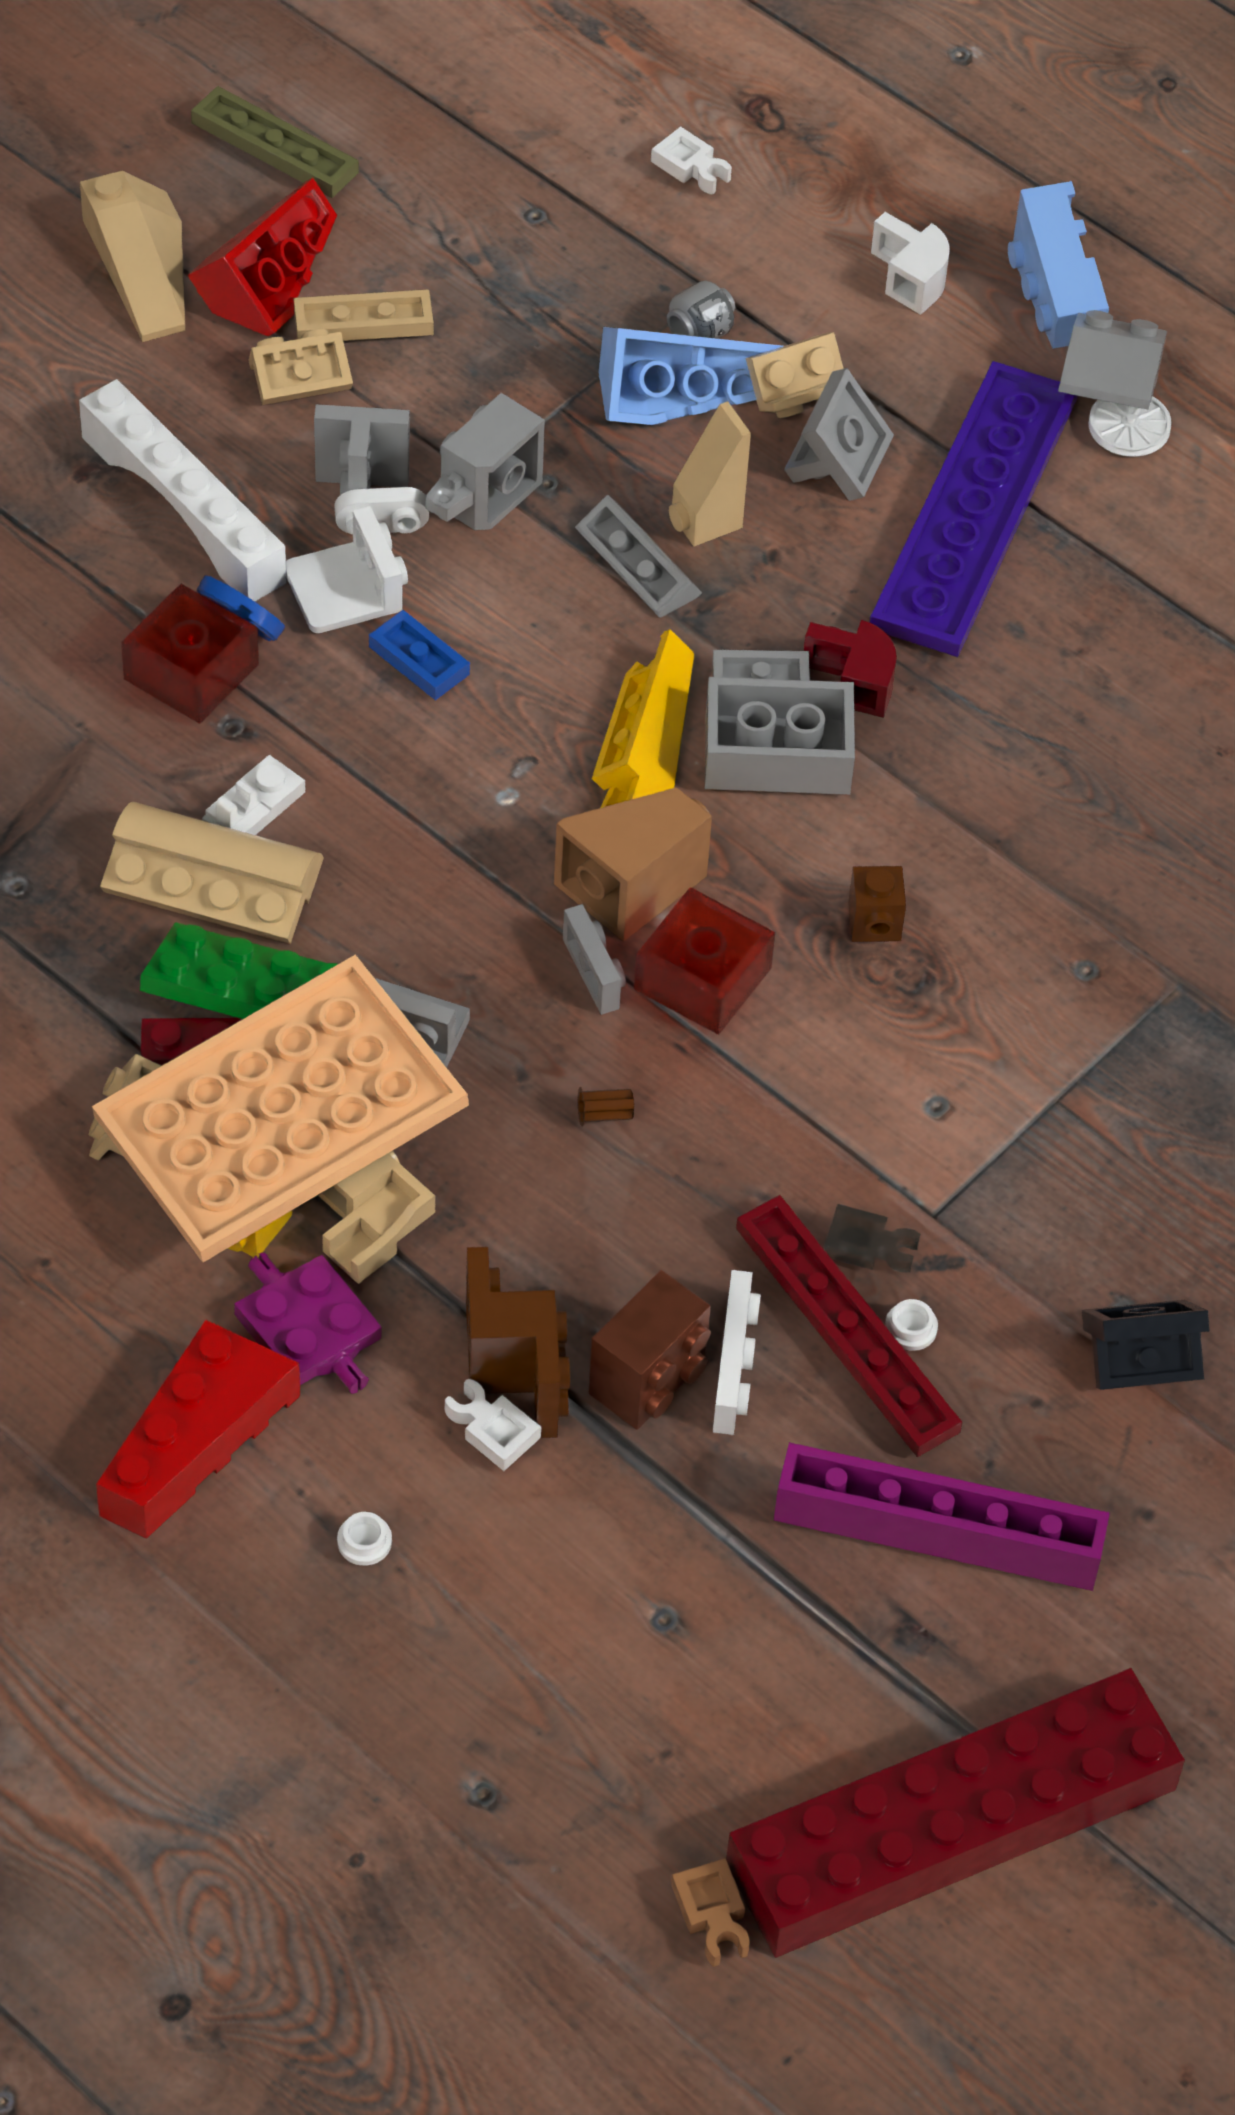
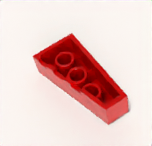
[96,1320,301,1539]

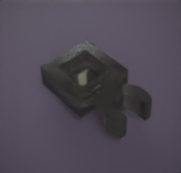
[824,1204,921,1273]

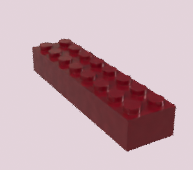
[726,1668,1185,1958]

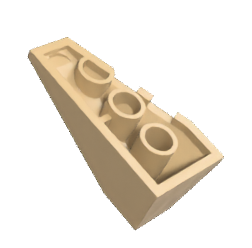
[80,171,185,342]

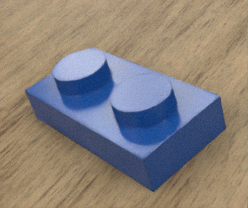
[369,610,470,700]

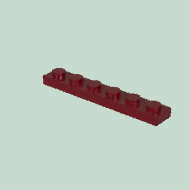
[736,1195,962,1457]

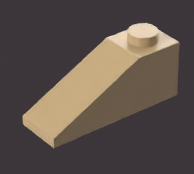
[669,401,751,547]

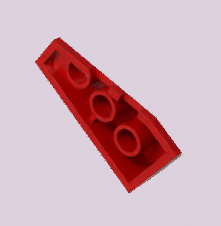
[187,178,337,336]

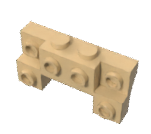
[318,1151,435,1284]

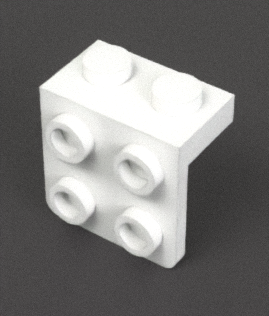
[286,506,408,633]

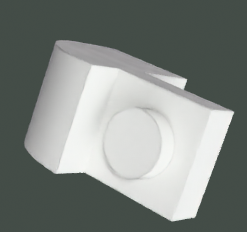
[871,212,950,315]

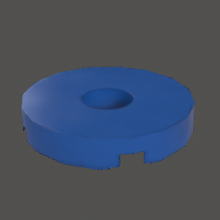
[196,575,285,641]

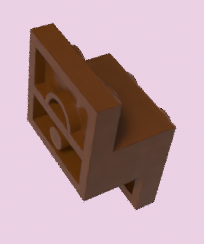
[466,1247,570,1438]

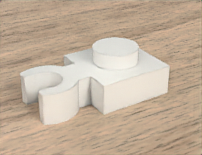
[651,127,732,194]
[445,1379,541,1471]

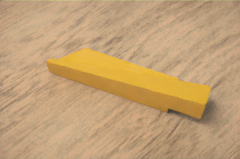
[592,629,694,808]

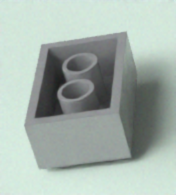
[705,677,855,795]

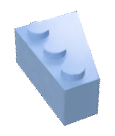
[1008,181,1109,349]

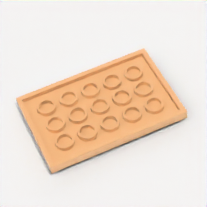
[92,954,469,1262]

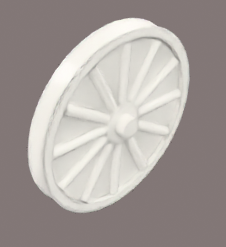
[1088,396,1171,457]

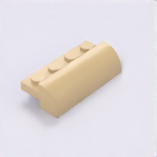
[100,802,324,944]

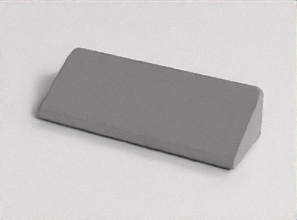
[575,495,702,618]

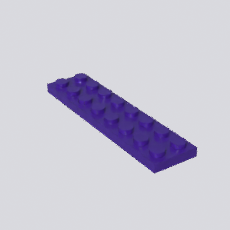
[870,361,1077,657]

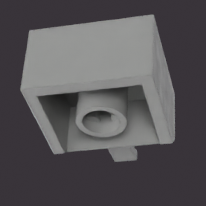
[426,393,545,530]

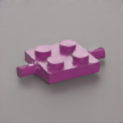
[234,1252,382,1394]

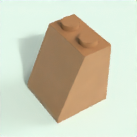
[554,787,712,942]

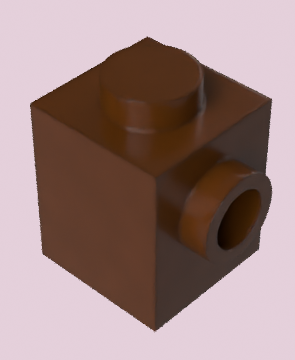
[848,866,906,942]

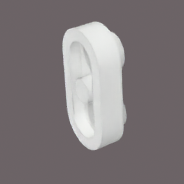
[334,487,429,534]

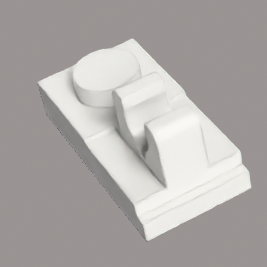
[202,755,305,835]

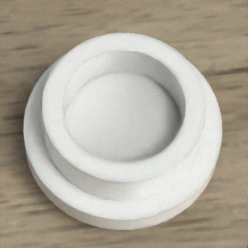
[885,1299,938,1351]
[337,1512,392,1566]

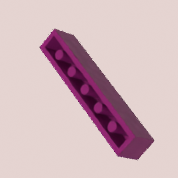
[773,1442,1110,1591]

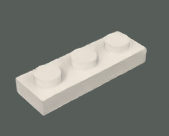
[713,1270,761,1435]

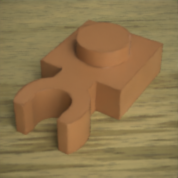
[671,1858,750,1967]

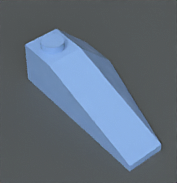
[599,327,783,425]

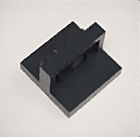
[1082,1299,1210,1390]

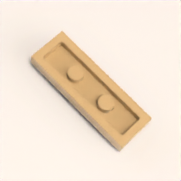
[294,290,434,341]

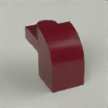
[804,620,897,718]

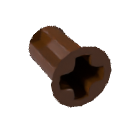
[577,1087,634,1127]

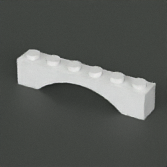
[79,379,286,601]

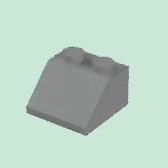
[1058,310,1167,410]

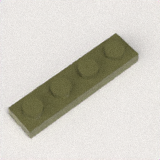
[191,86,359,198]

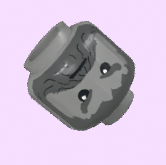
[667,280,735,339]

